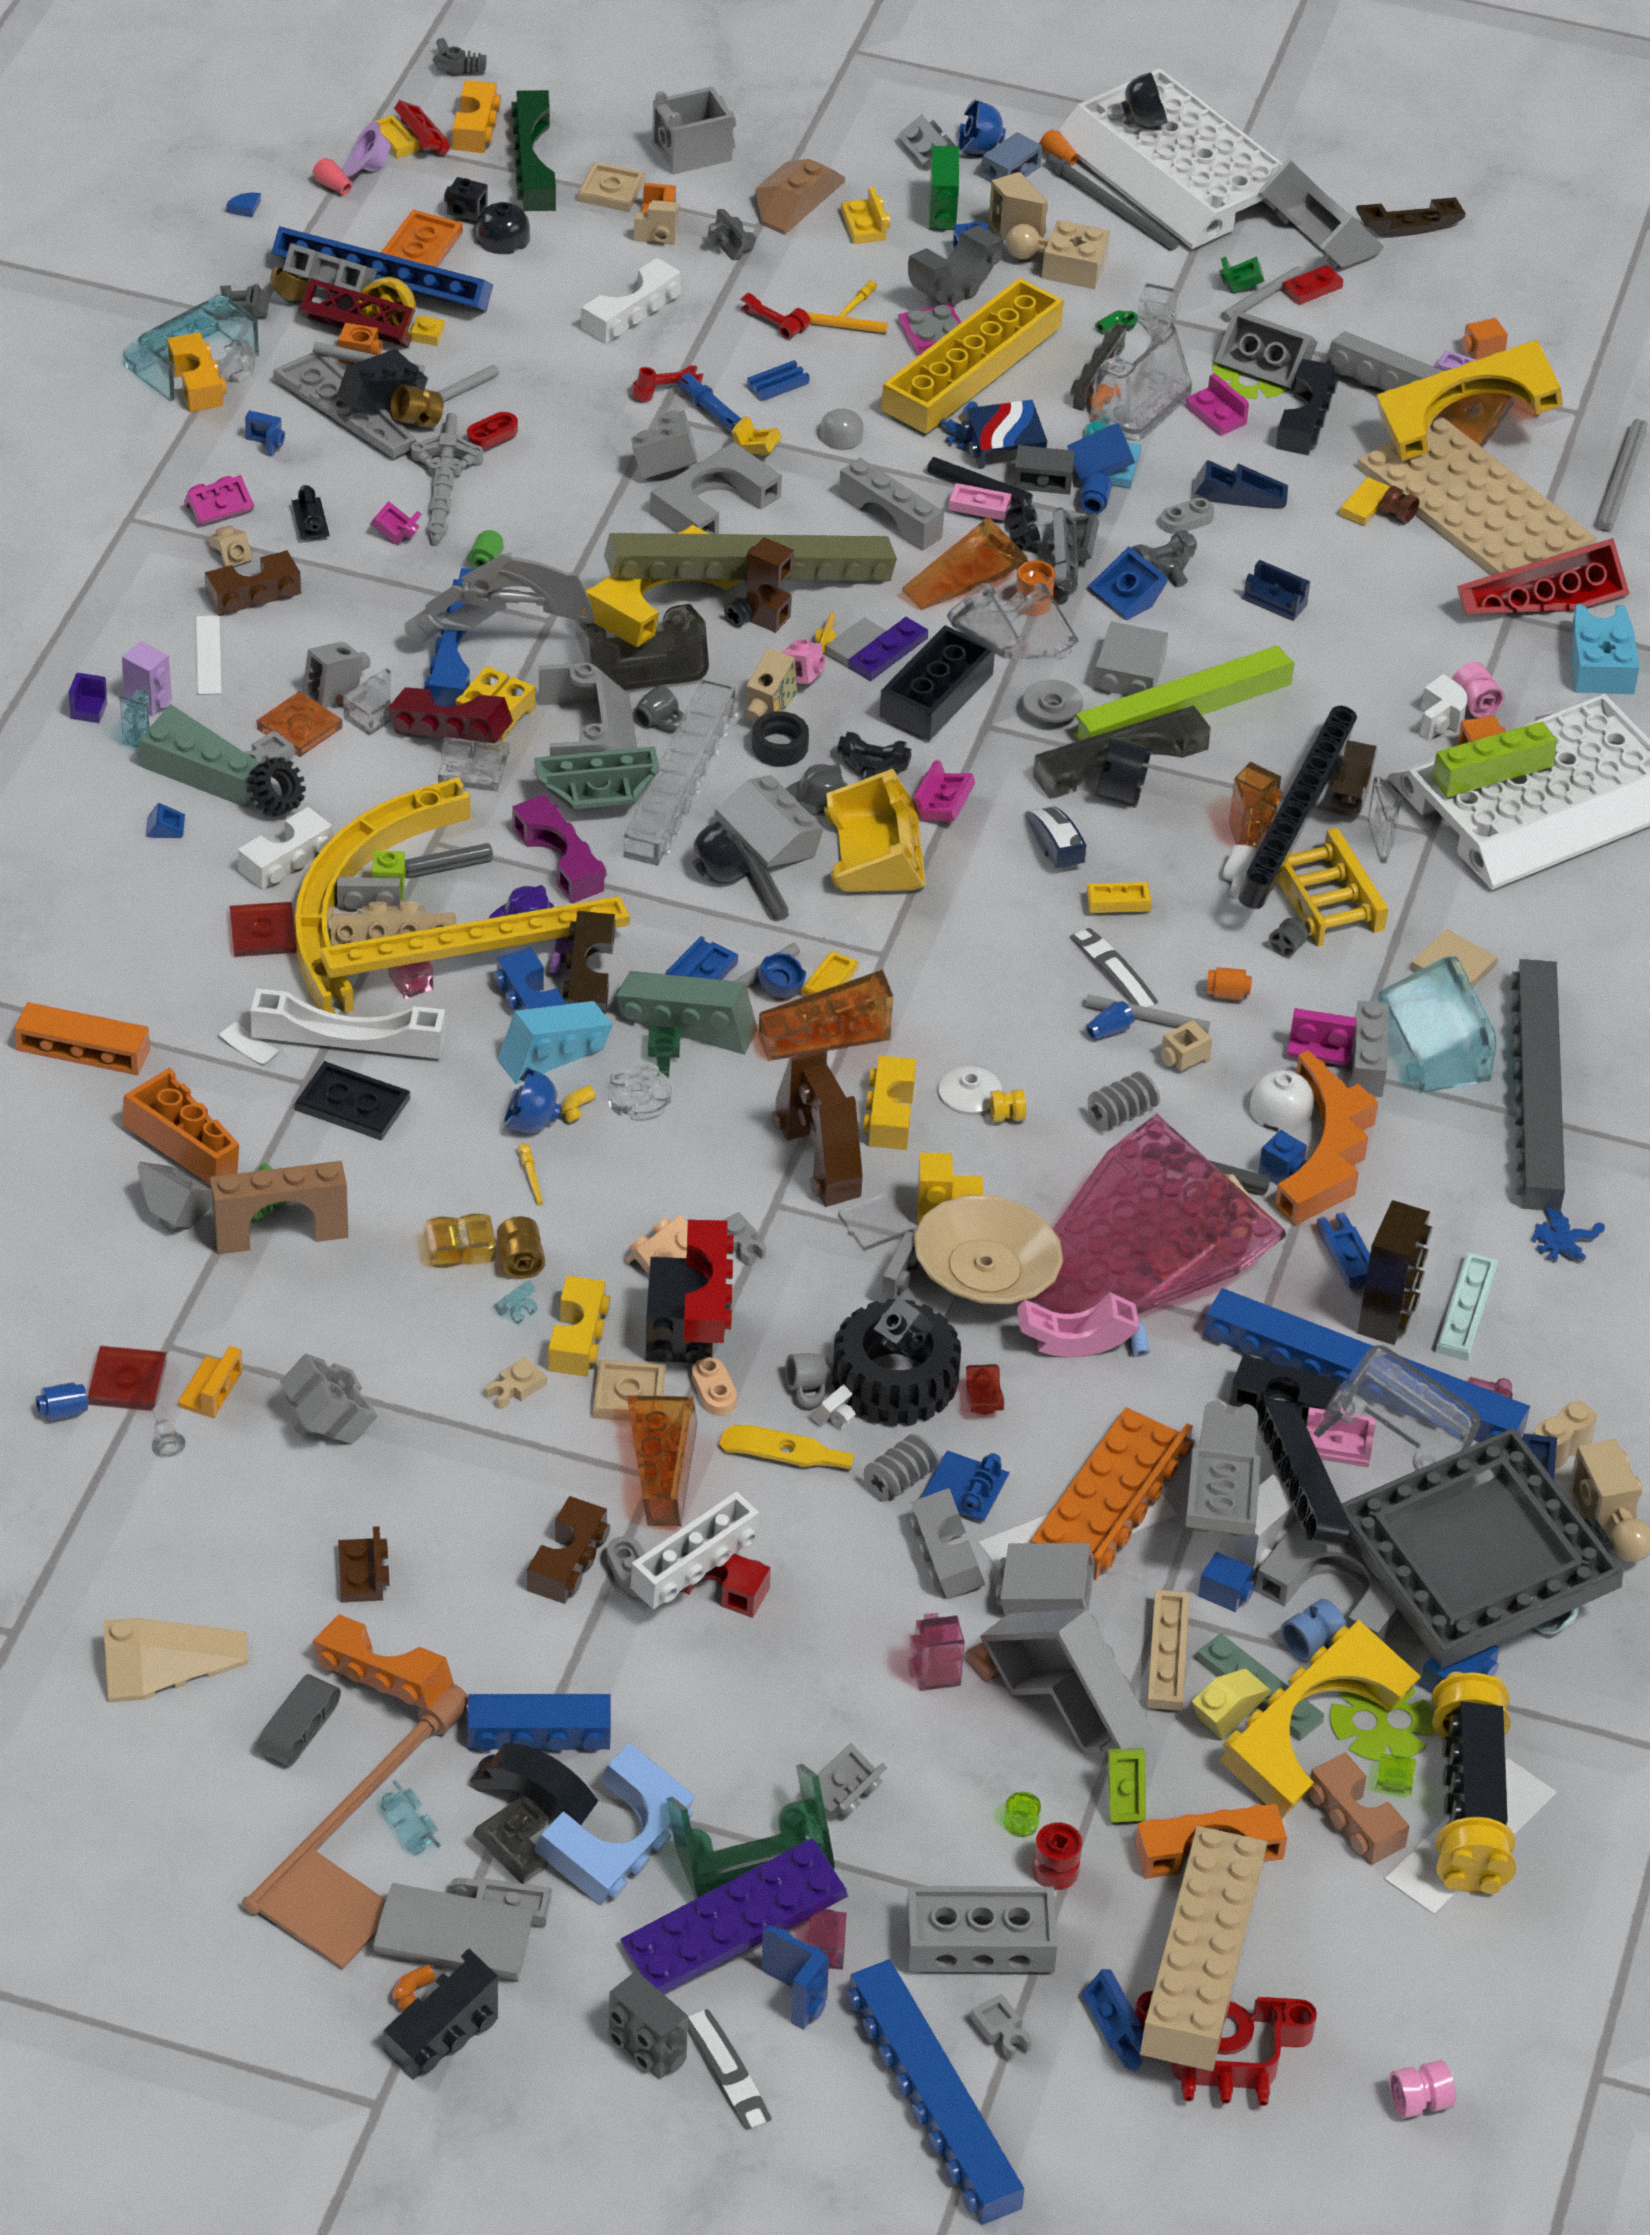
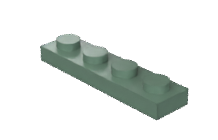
[1196,1633,1324,1741]

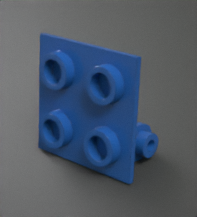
[921,1450,1010,1522]

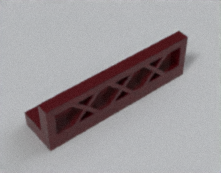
[300,278,415,348]

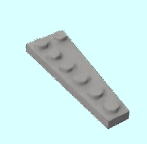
[273,353,416,458]

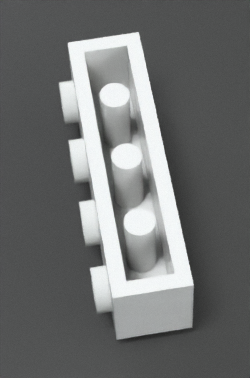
[630,1491,760,1609]

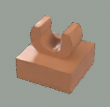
[965,1642,1001,1683]

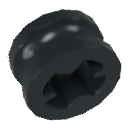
[724,597,753,628]

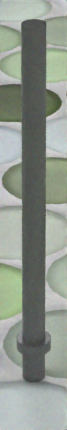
[1046,154,1179,250]

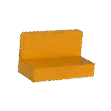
[178,1346,243,1419]

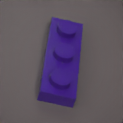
[848,616,928,682]

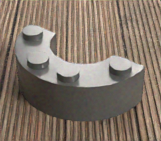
[908,225,1004,305]

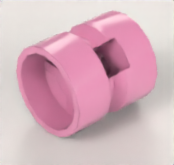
[1452,662,1505,718]
[1389,2060,1456,2119]

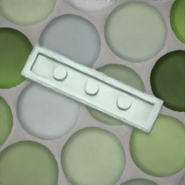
[1436,1252,1499,1361]

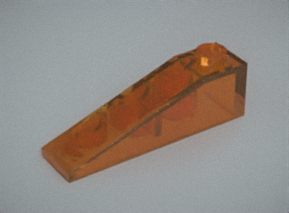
[902,517,1028,610]

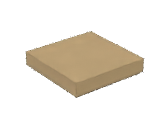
[577,162,646,212]
[1410,929,1498,998]
[593,1360,666,1423]

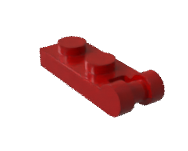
[394,100,450,155]

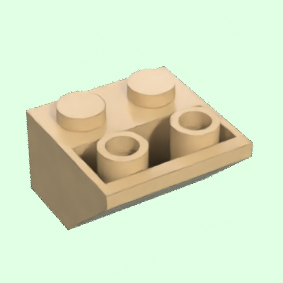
[988,172,1048,240]

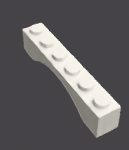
[250,988,446,1059]

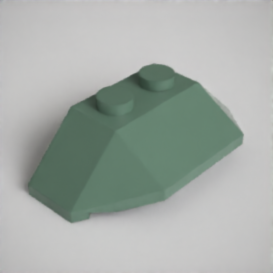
[534,746,660,810]

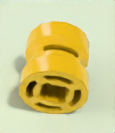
[990,1089,1026,1122]

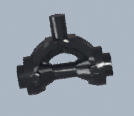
[837,731,912,780]

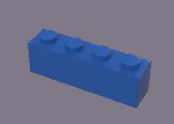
[468,1694,611,1751]

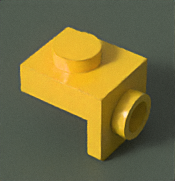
[731,416,782,456]

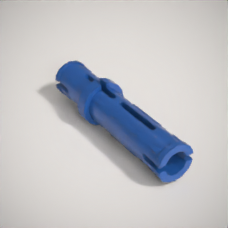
[678,373,742,434]

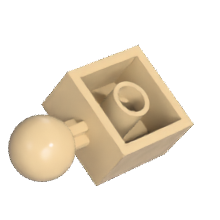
[1006,220,1110,289]
[1569,1438,1650,1562]

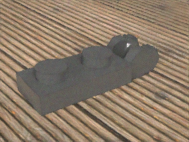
[1051,509,1079,594]

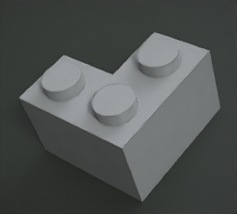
[631,410,697,479]

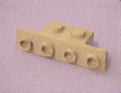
[331,901,456,946]

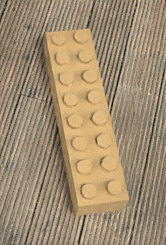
[1140,1826,1268,2071]

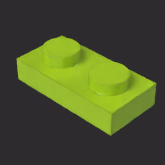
[1108,1748,1146,1822]

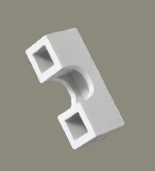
[237,807,333,891]

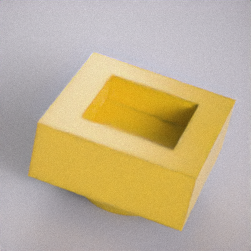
[410,315,445,346]

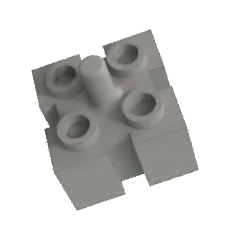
[280,1353,378,1444]

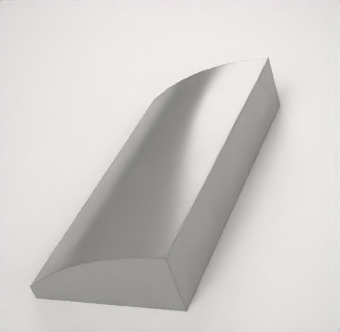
[373,1883,535,1982]

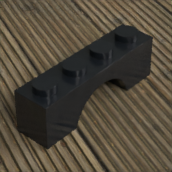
[1276,359,1338,456]

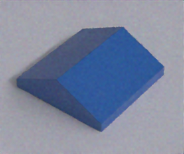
[1088,546,1169,620]

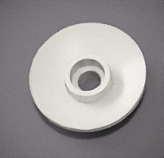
[938,1066,1002,1115]

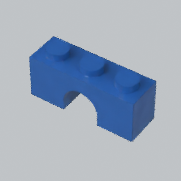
[493,947,566,1011]

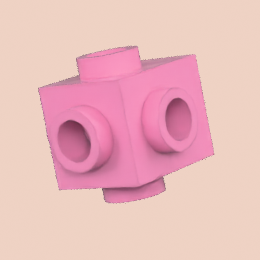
[782,639,826,684]

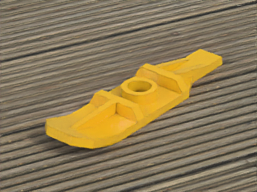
[719,1425,855,1470]

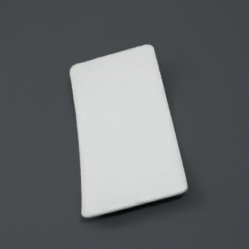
[219,1021,280,1064]

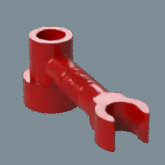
[740,293,811,340]
[631,365,704,402]

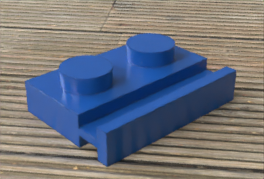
[666,936,738,980]

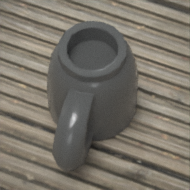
[634,685,687,731]

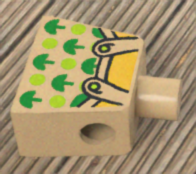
[744,648,797,723]

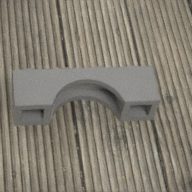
[839,457,944,551]

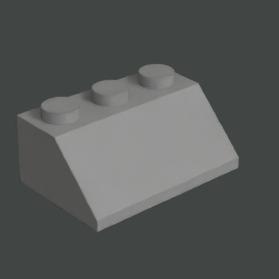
[1214,309,1318,389]
[714,775,824,868]

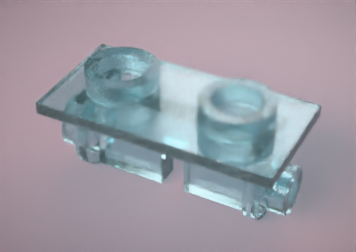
[120,689,150,748]
[381,1780,441,1854]

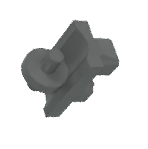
[707,209,756,259]

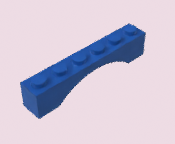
[424,568,475,707]

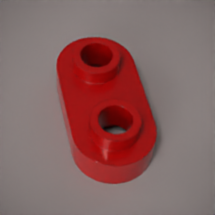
[467,412,518,450]

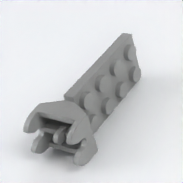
[1185,1400,1261,1536]

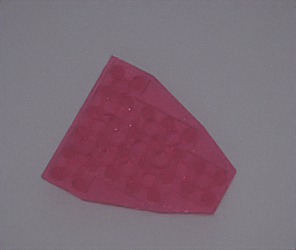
[1033,1113,1286,1314]

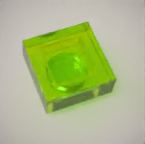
[1376,1753,1416,1795]

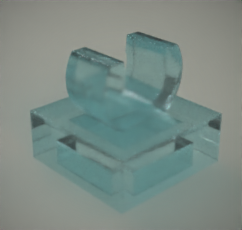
[493,1280,538,1324]

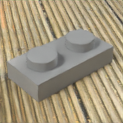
[337,878,400,909]

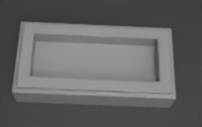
[825,617,887,667]

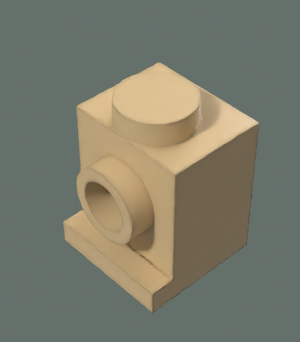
[1161,1020,1213,1071]

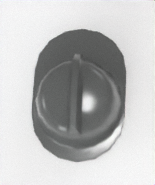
[785,764,847,815]

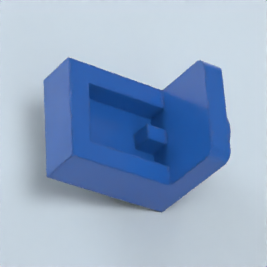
[245,410,285,456]

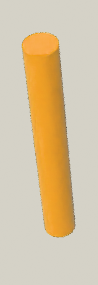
[807,312,888,334]

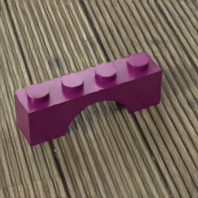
[512,794,607,903]

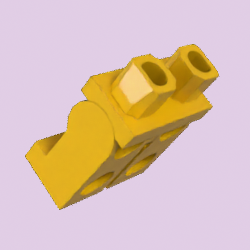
[455,665,536,745]

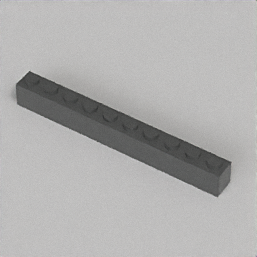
[1510,959,1565,1211]

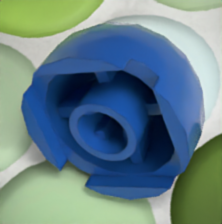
[958,100,1006,156]
[504,1067,561,1134]

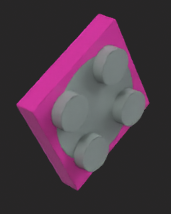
[898,304,961,355]

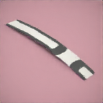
[1070,928,1158,1007]
[688,2009,772,2130]

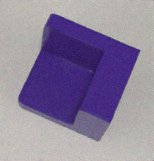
[69,672,108,723]

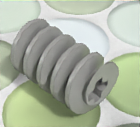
[1087,1071,1160,1131]
[863,1434,940,1502]

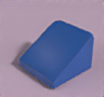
[146,803,185,838]

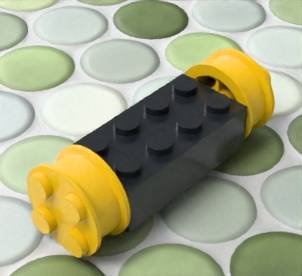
[1432,1672,1516,1894]

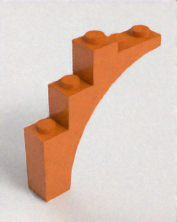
[1275,1050,1378,1226]

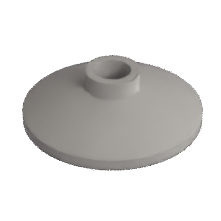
[1023,679,1083,722]

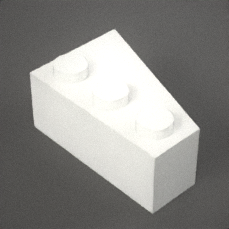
[1218,1474,1298,1579]

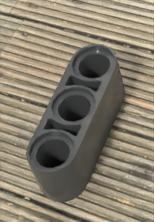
[257,1674,341,1766]

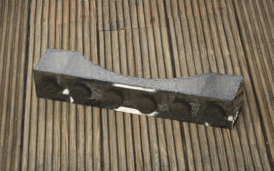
[1033,705,1211,800]

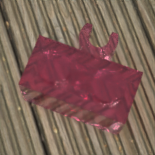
[908,1613,965,1691]

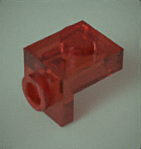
[966,1364,1004,1415]

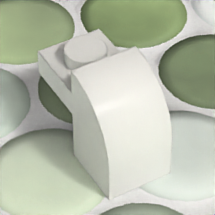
[1419,674,1467,741]

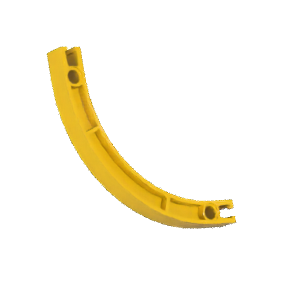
[295,777,471,1014]

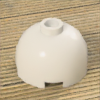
[1249,1070,1314,1133]

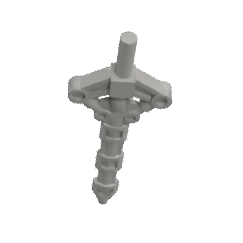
[411,413,483,545]

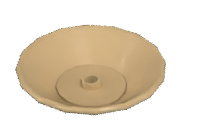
[914,1195,1063,1304]

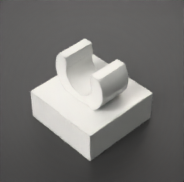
[811,1384,856,1431]

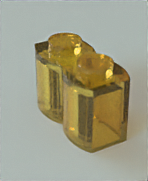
[424,1213,496,1268]

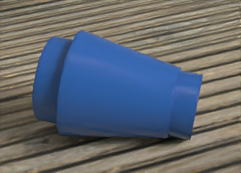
[1086,1001,1135,1041]

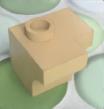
[634,200,679,245]

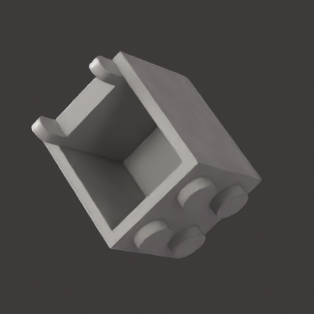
[652,86,736,175]

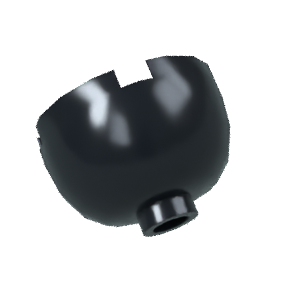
[1121,72,1168,128]
[476,202,530,254]
[692,820,750,883]

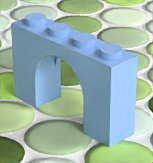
[534,1742,696,1906]

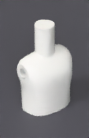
[1223,845,1258,898]

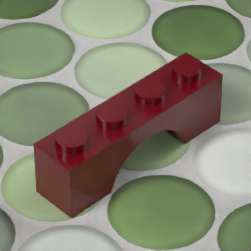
[387,687,513,743]

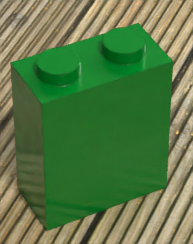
[929,145,959,230]

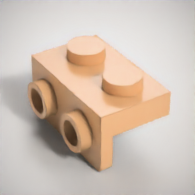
[625,1214,688,1275]

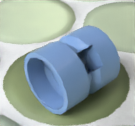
[1281,1599,1347,1661]

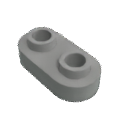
[1160,498,1214,534]
[607,1536,645,1597]

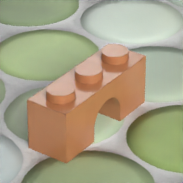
[1308,1752,1410,1865]

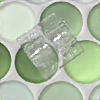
[438,737,510,792]

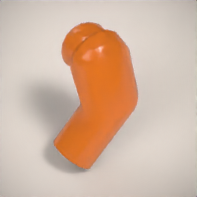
[392,1964,436,2010]

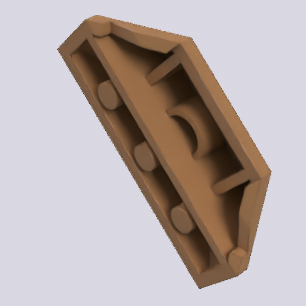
[755,159,846,235]

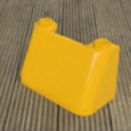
[824,769,926,892]

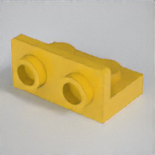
[841,186,890,244]

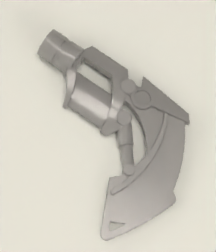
[404,553,594,645]

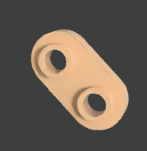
[692,1357,737,1416]

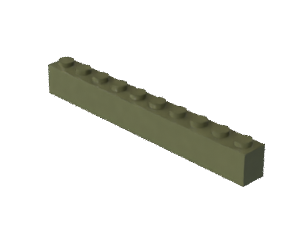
[604,533,897,581]

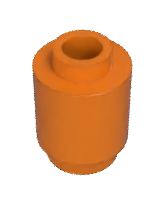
[1206,967,1252,1001]

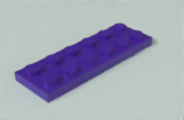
[620,1838,848,1994]

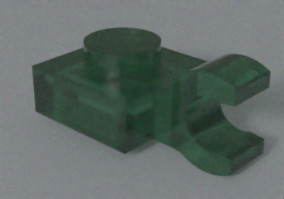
[648,1026,681,1078]

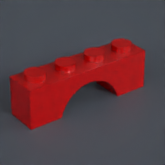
[683,1219,734,1343]

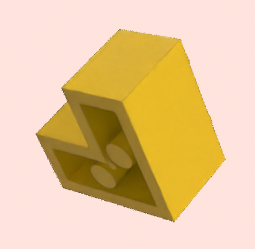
[916,1152,984,1225]

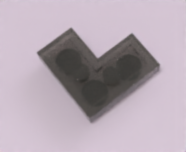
[473,1795,549,1884]

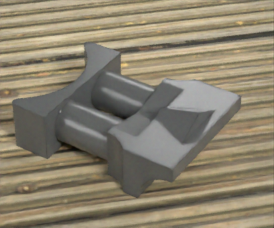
[217,284,270,319]

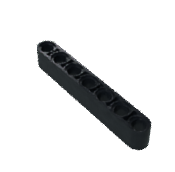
[1256,1398,1349,1546]

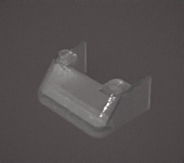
[1314,1345,1480,1471]

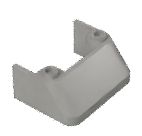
[1259,158,1384,268]
[539,663,637,756]

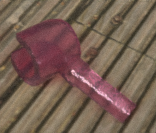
[1468,1376,1513,1399]

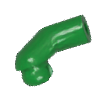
[1095,310,1138,334]

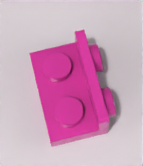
[1185,373,1249,436]
[184,475,254,526]
[1287,1008,1357,1066]

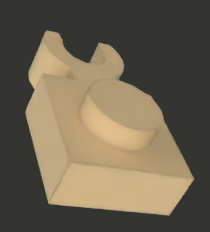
[485,1357,547,1409]

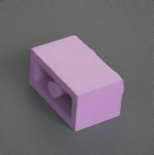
[122,641,172,716]

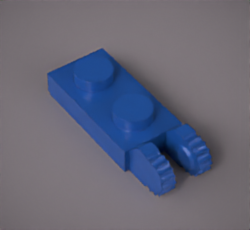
[1316,1212,1370,1288]
[1081,1969,1144,2071]

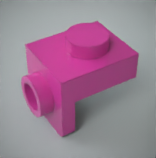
[370,501,422,546]

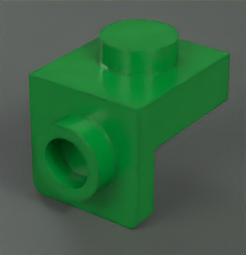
[1219,256,1265,294]

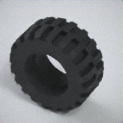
[833,1299,961,1426]

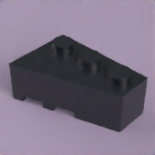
[337,349,428,411]
[383,1948,498,2080]

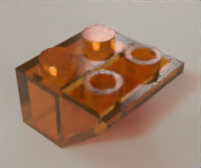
[1229,761,1282,846]

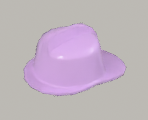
[342,121,391,178]

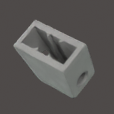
[302,642,371,711]

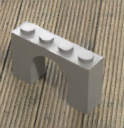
[650,442,782,534]
[1255,1520,1403,1642]

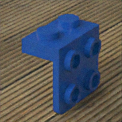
[761,1925,829,2030]

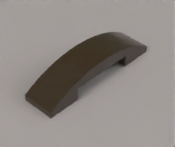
[1356,197,1466,236]

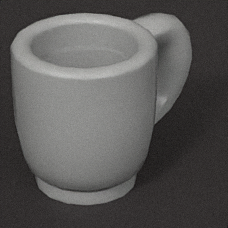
[785,1353,833,1409]

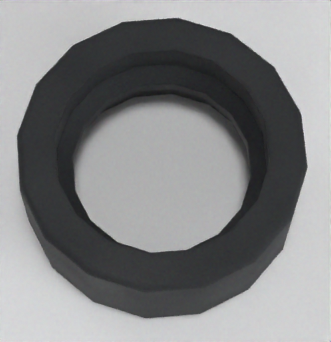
[752,711,809,766]

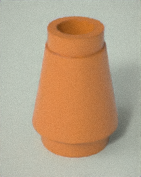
[1039,129,1079,166]

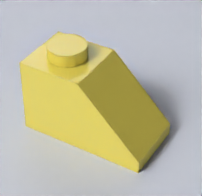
[1191,1668,1271,1740]

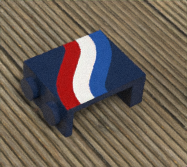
[961,399,1047,469]

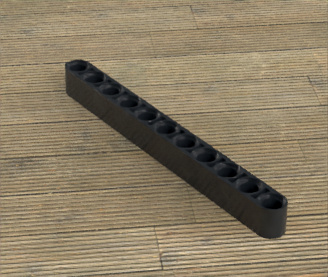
[1238,705,1357,909]

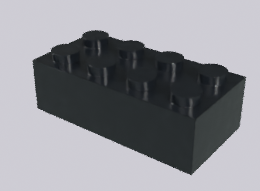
[879,625,995,740]

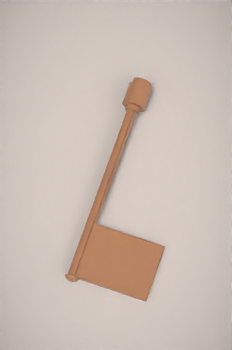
[242,1684,468,1970]

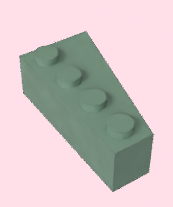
[139,704,260,807]
[616,971,758,1055]

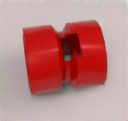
[1032,1822,1083,1890]

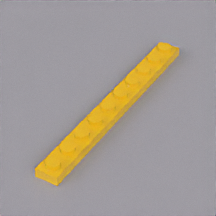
[320,896,630,978]

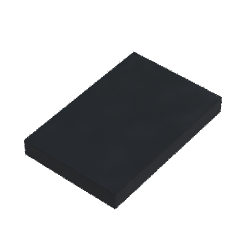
[295,1061,410,1141]

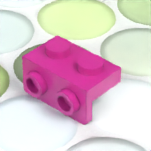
[913,760,976,822]

